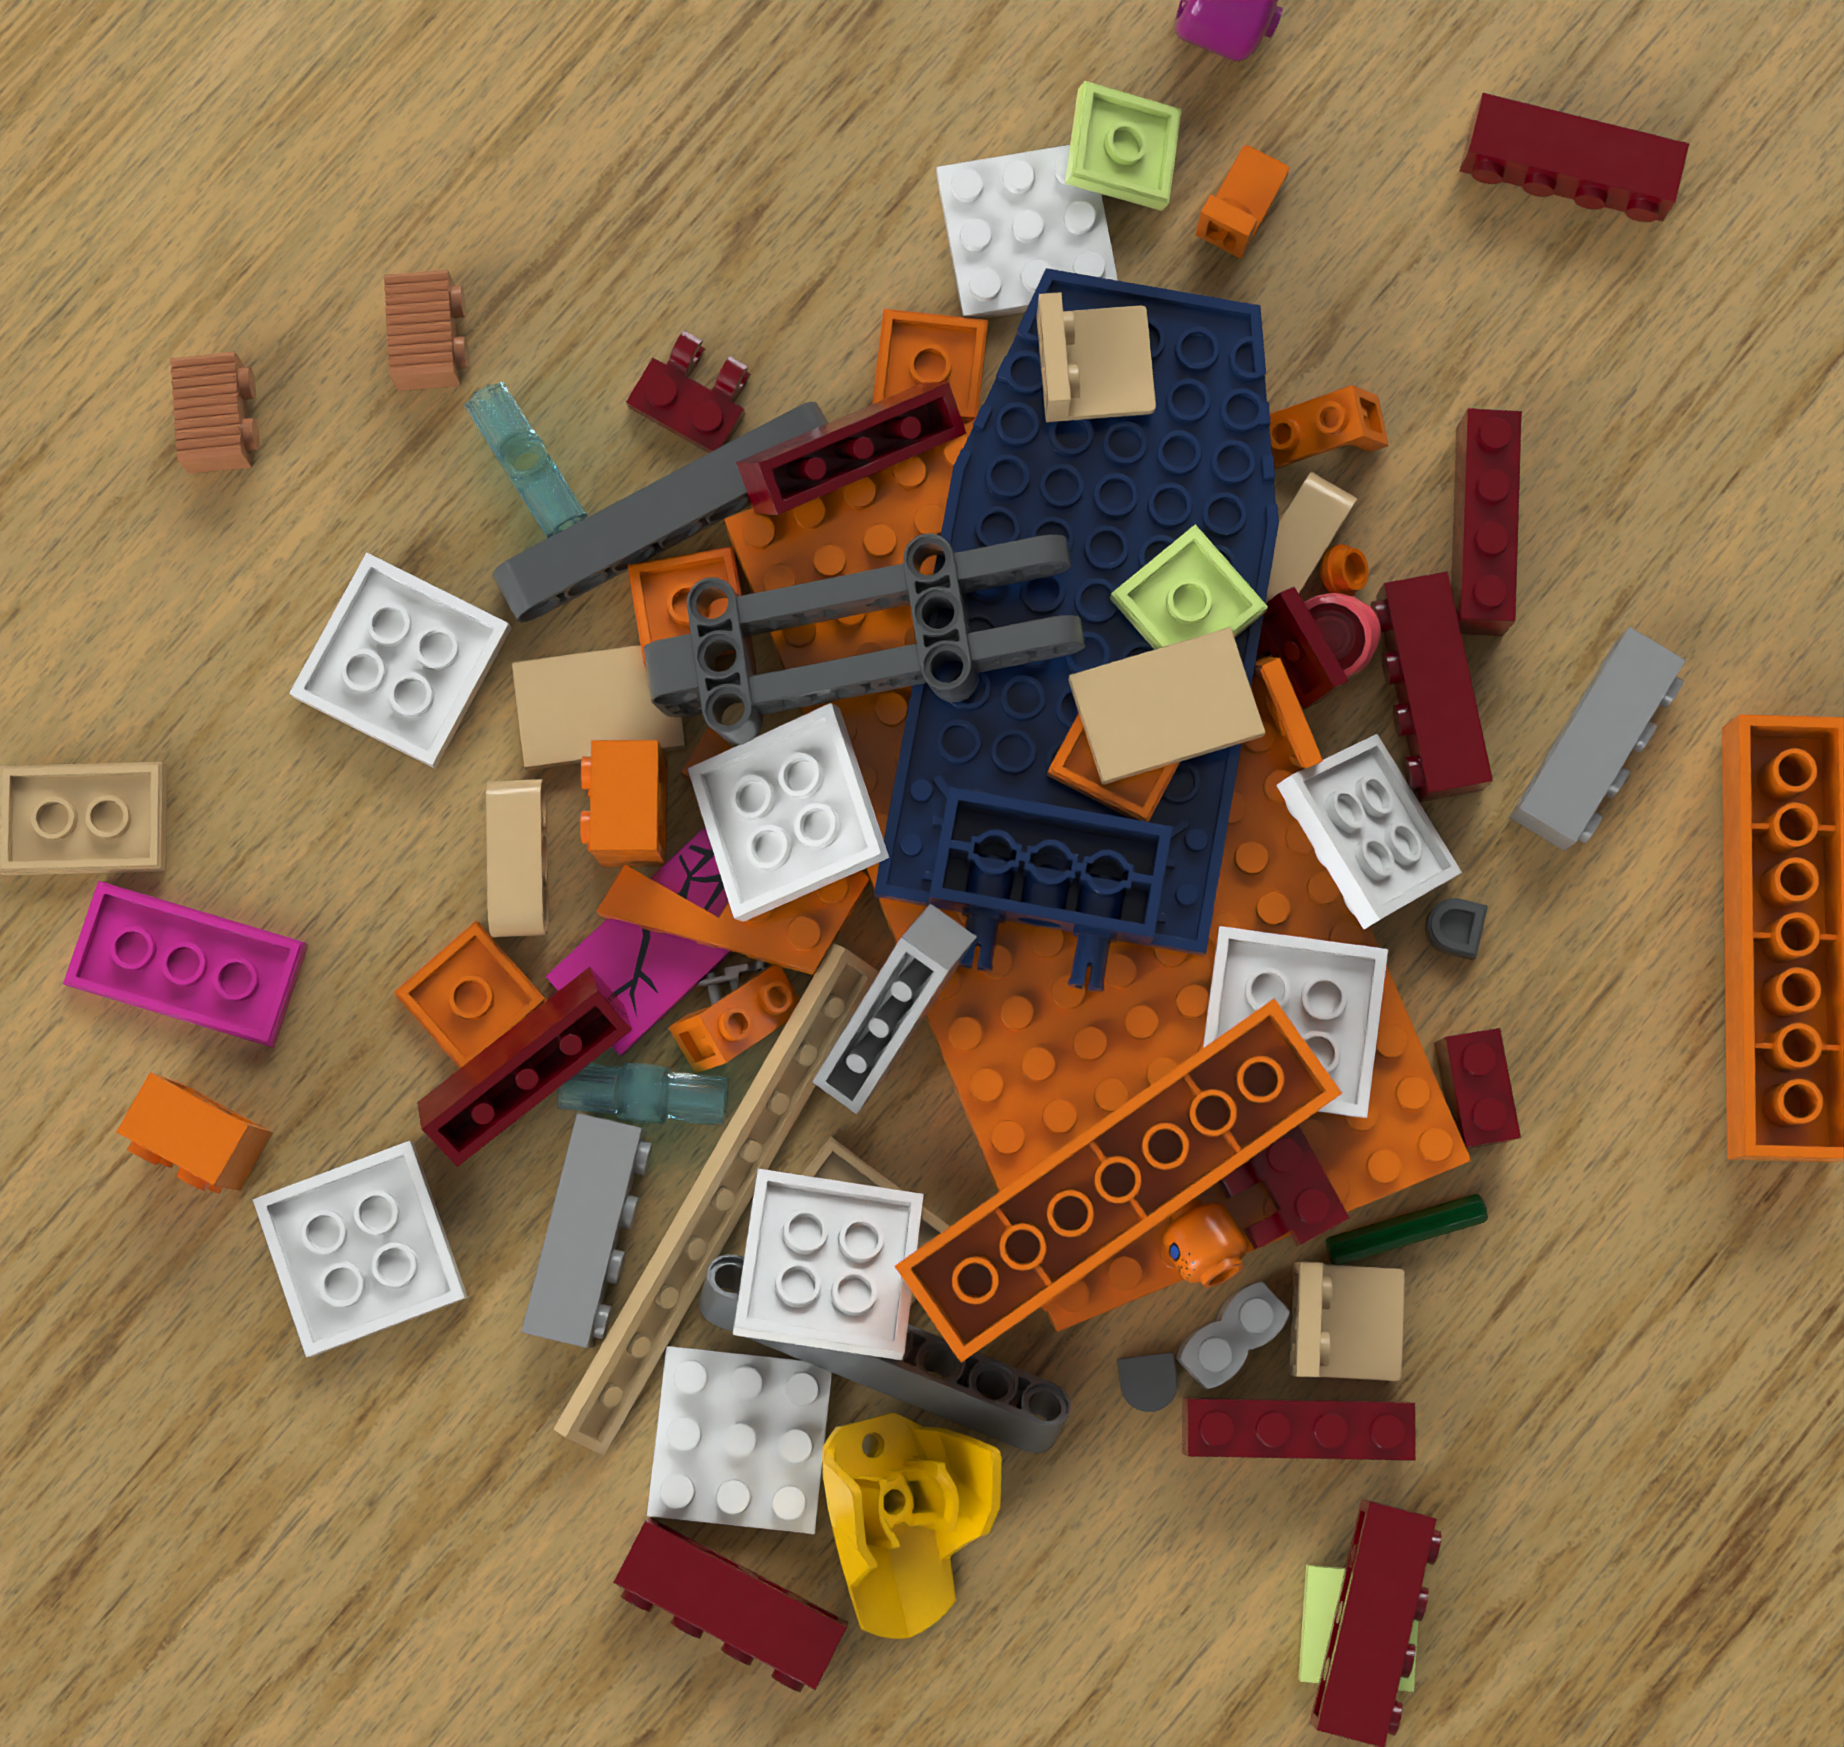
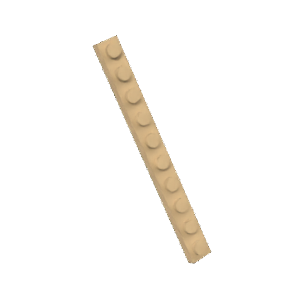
[554,943,879,1456]

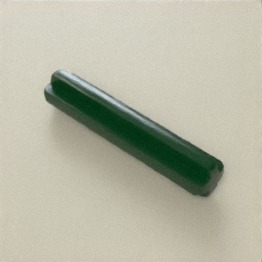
[1325,1194,1488,1265]

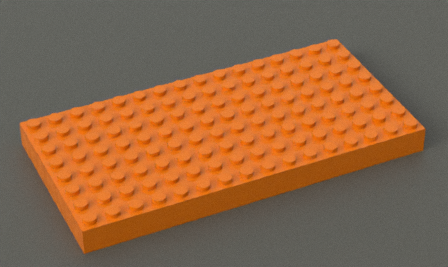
[724,420,1472,1332]

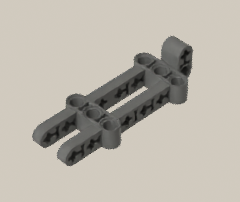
[644,533,1085,744]

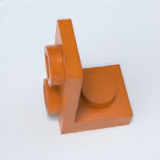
[1195,145,1289,259]
[1269,385,1389,469]
[668,965,800,1074]

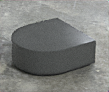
[1425,898,1488,960]
[1117,1352,1177,1412]

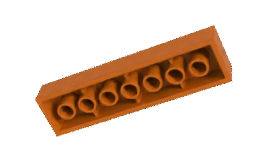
[1722,714,1844,1163]
[894,998,1342,1362]

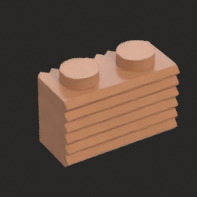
[384,270,469,391]
[170,352,260,474]

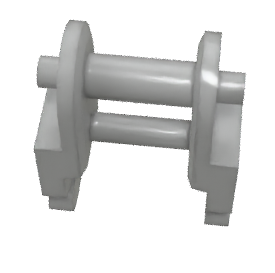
[698,961,768,1005]

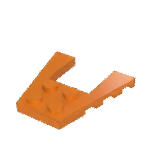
[596,727,870,975]

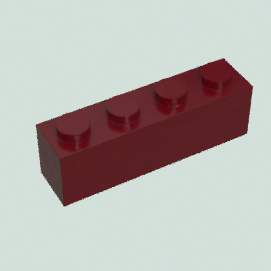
[1459,93,1689,222]
[736,382,967,515]
[1451,408,1522,636]
[1371,571,1493,802]
[417,967,632,1167]
[1182,1397,1416,1461]
[1309,1498,1442,1747]
[613,1517,848,1692]

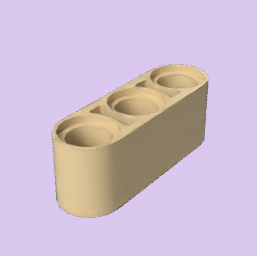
[1265,472,1357,604]
[486,779,549,937]

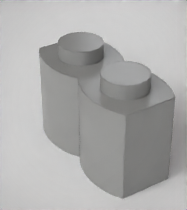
[1175,1282,1290,1389]

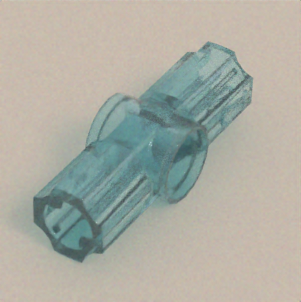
[464,382,588,539]
[558,1063,729,1126]

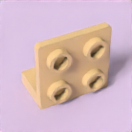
[1036,292,1156,422]
[1288,1262,1405,1381]

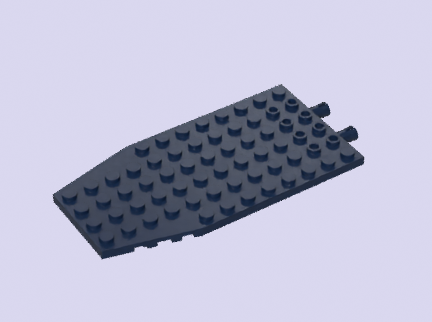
[874,268,1279,992]

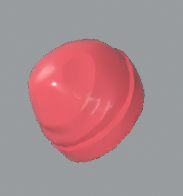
[1304,593,1381,678]

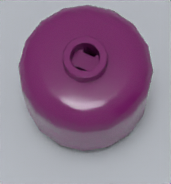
[1174,0,1283,62]

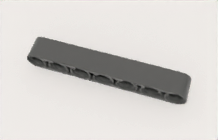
[492,402,828,623]
[699,1254,1071,1453]

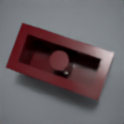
[1434,1028,1521,1149]

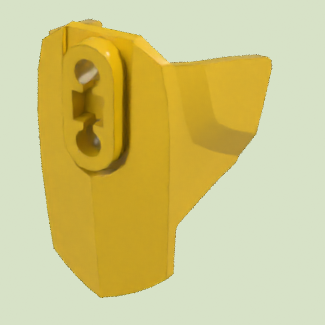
[822,1413,1002,1639]

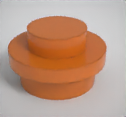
[1320,544,1369,596]

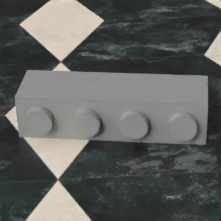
[1509,627,1686,851]
[812,904,976,1114]
[521,1113,653,1348]

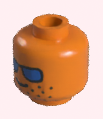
[1163,1199,1248,1288]

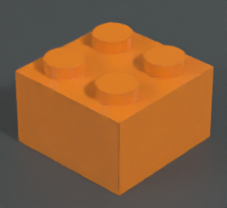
[580,740,668,867]
[116,1072,273,1194]

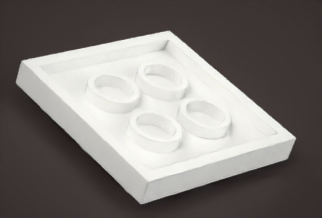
[936,145,1118,319]
[289,552,512,769]
[688,703,889,922]
[1276,734,1462,929]
[1203,926,1388,1118]
[252,1141,468,1357]
[733,1169,923,1360]
[647,1346,832,1534]

